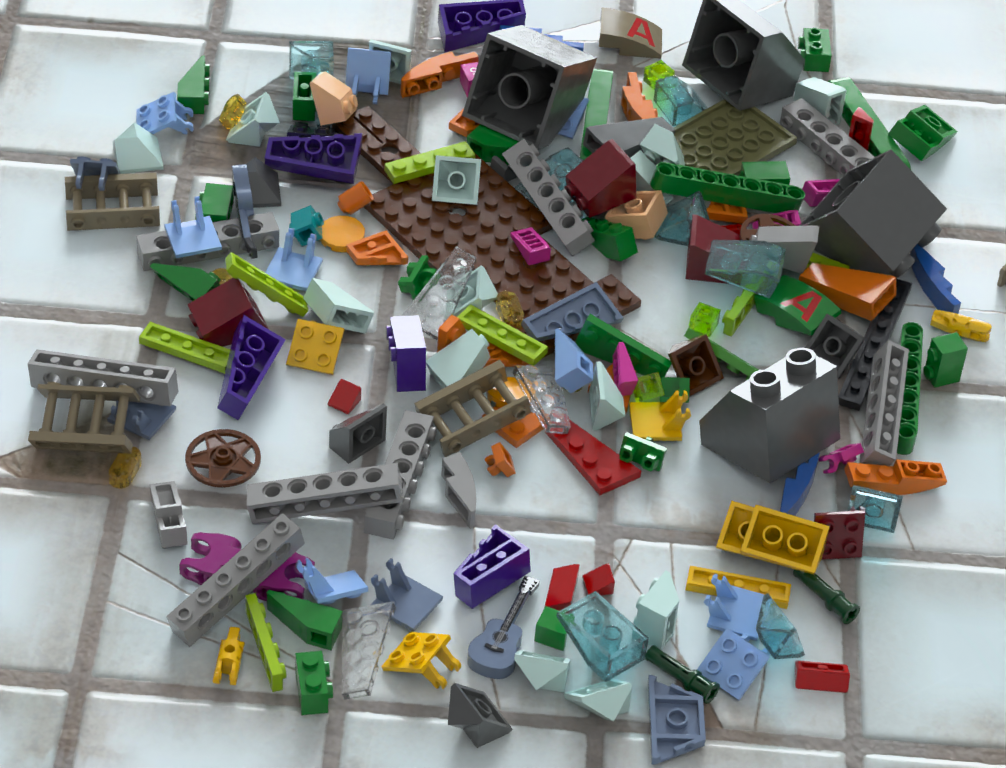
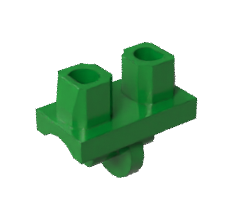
[398,255,440,300]
[619,432,667,472]

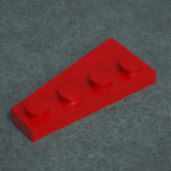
[545,417,641,495]

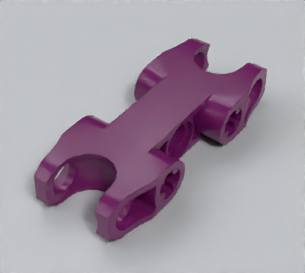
[179,532,315,601]

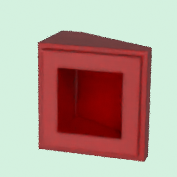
[328,379,361,415]
[582,563,615,597]

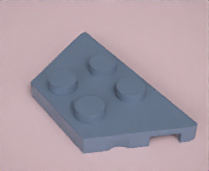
[648,675,706,765]

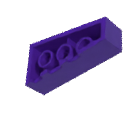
[438,0,526,53]
[264,133,362,184]
[217,315,286,420]

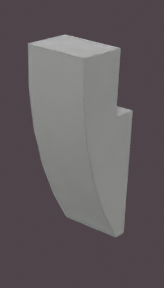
[441,452,476,529]
[149,481,188,548]

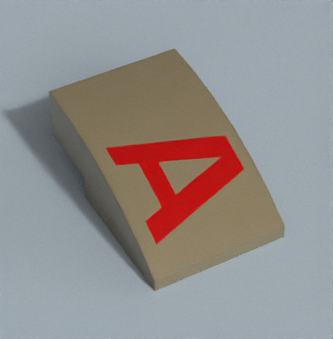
[599,7,663,59]

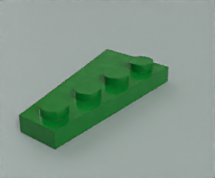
[575,314,672,382]

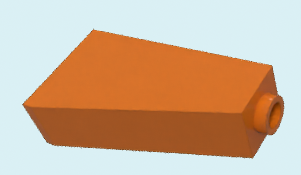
[799,263,896,321]

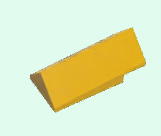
[716,500,830,574]

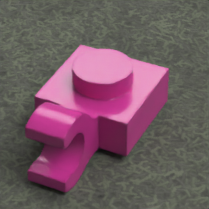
[818,443,864,474]

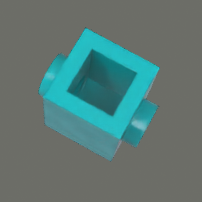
[289,205,324,247]

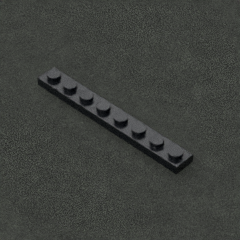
[838,278,912,411]

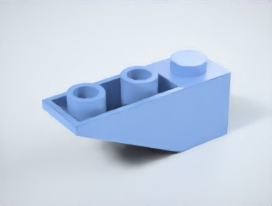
[555,328,593,393]

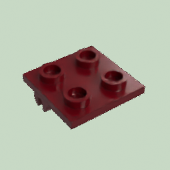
[814,506,866,560]

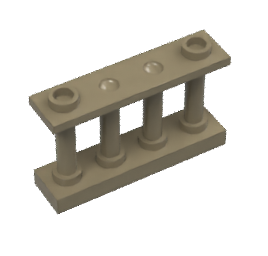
[65,172,160,231]
[414,360,531,457]
[28,382,141,454]

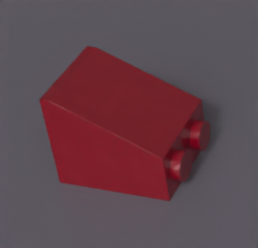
[565,139,637,218]
[685,214,748,285]
[187,278,269,347]

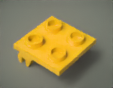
[286,319,345,375]
[629,390,691,441]
[381,632,461,689]

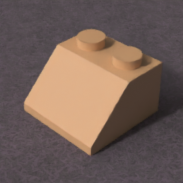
[310,71,358,126]
[605,190,668,240]

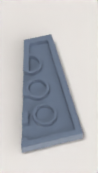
[521,282,624,342]

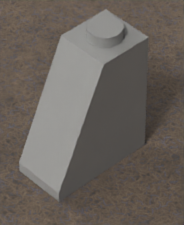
[748,226,819,274]

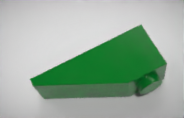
[150,263,221,301]

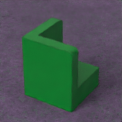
[660,377,690,403]
[534,606,574,651]

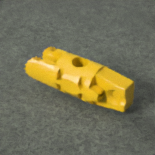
[930,310,992,342]
[212,627,245,685]

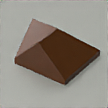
[668,334,724,397]

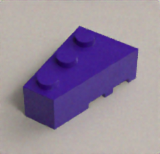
[386,316,426,392]
[453,524,531,609]

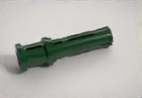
[793,569,860,624]
[645,645,720,704]

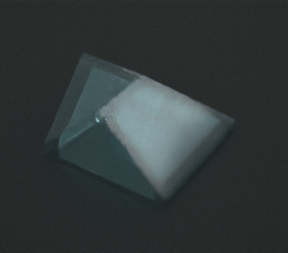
[654,191,710,246]
[847,484,903,533]
[756,593,805,660]

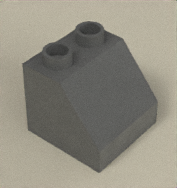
[682,0,805,111]
[462,25,597,150]
[800,149,947,278]
[699,348,840,483]

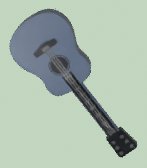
[232,164,258,259]
[467,576,540,679]

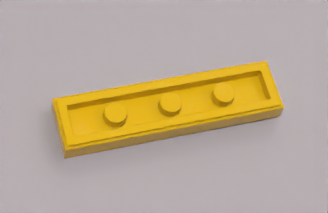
[685,566,791,609]

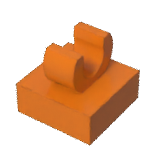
[485,442,516,477]

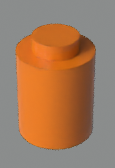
[337,181,374,215]

